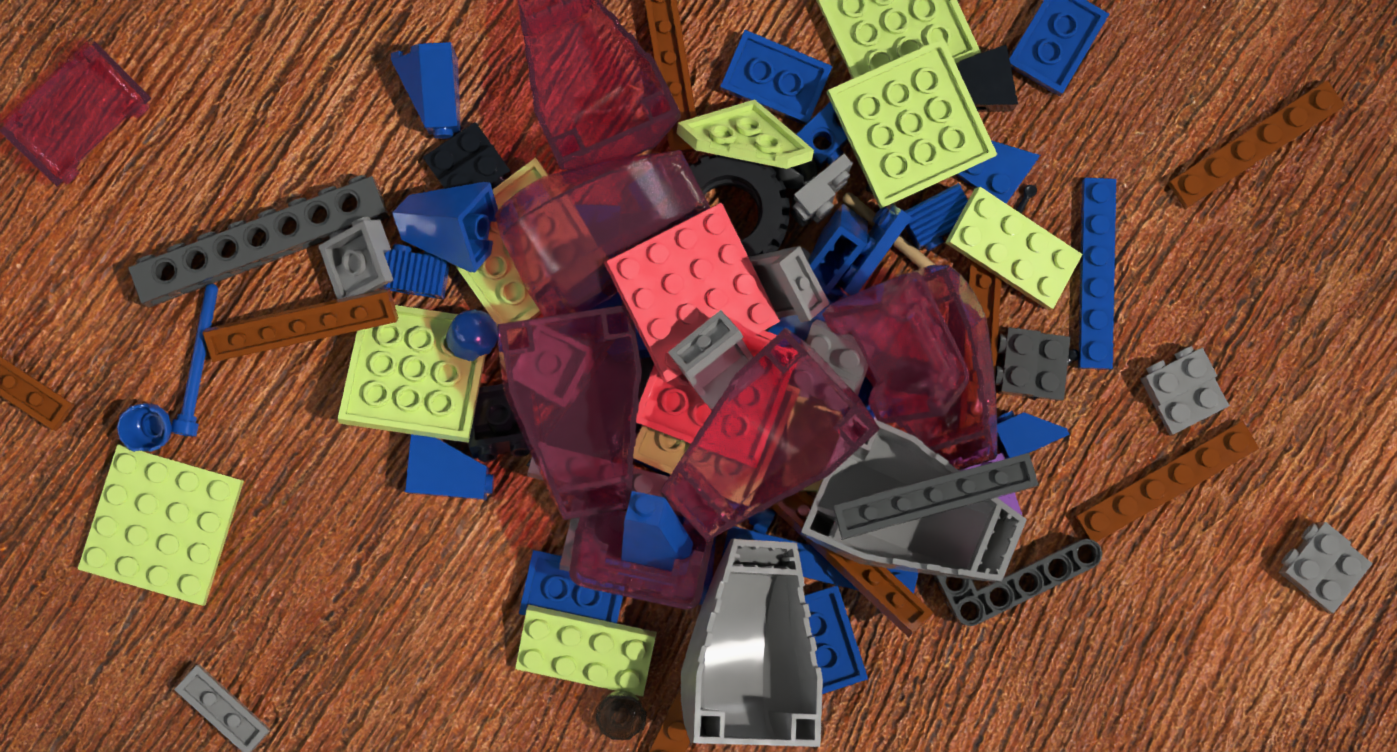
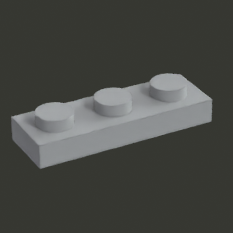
[174,664,271,752]

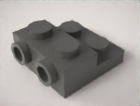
[995,327,1070,401]

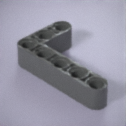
[933,539,1102,626]

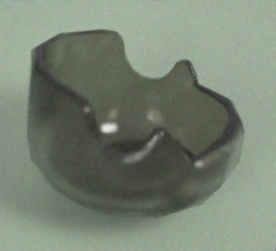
[595,690,647,740]

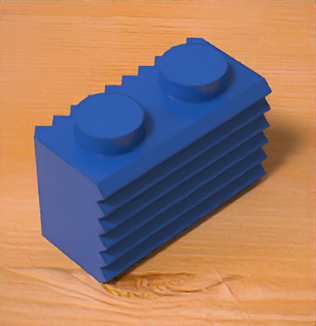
[904,183,968,251]
[379,244,450,300]

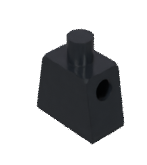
[956,45,1018,112]

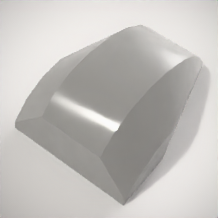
[801,410,1027,582]
[681,539,823,747]

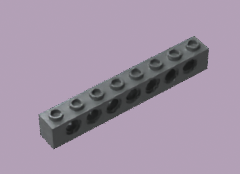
[128,175,390,308]

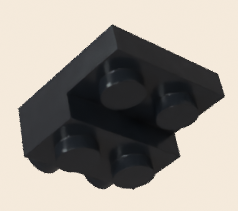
[423,122,512,190]
[469,382,536,462]

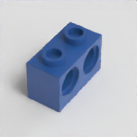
[796,102,849,169]

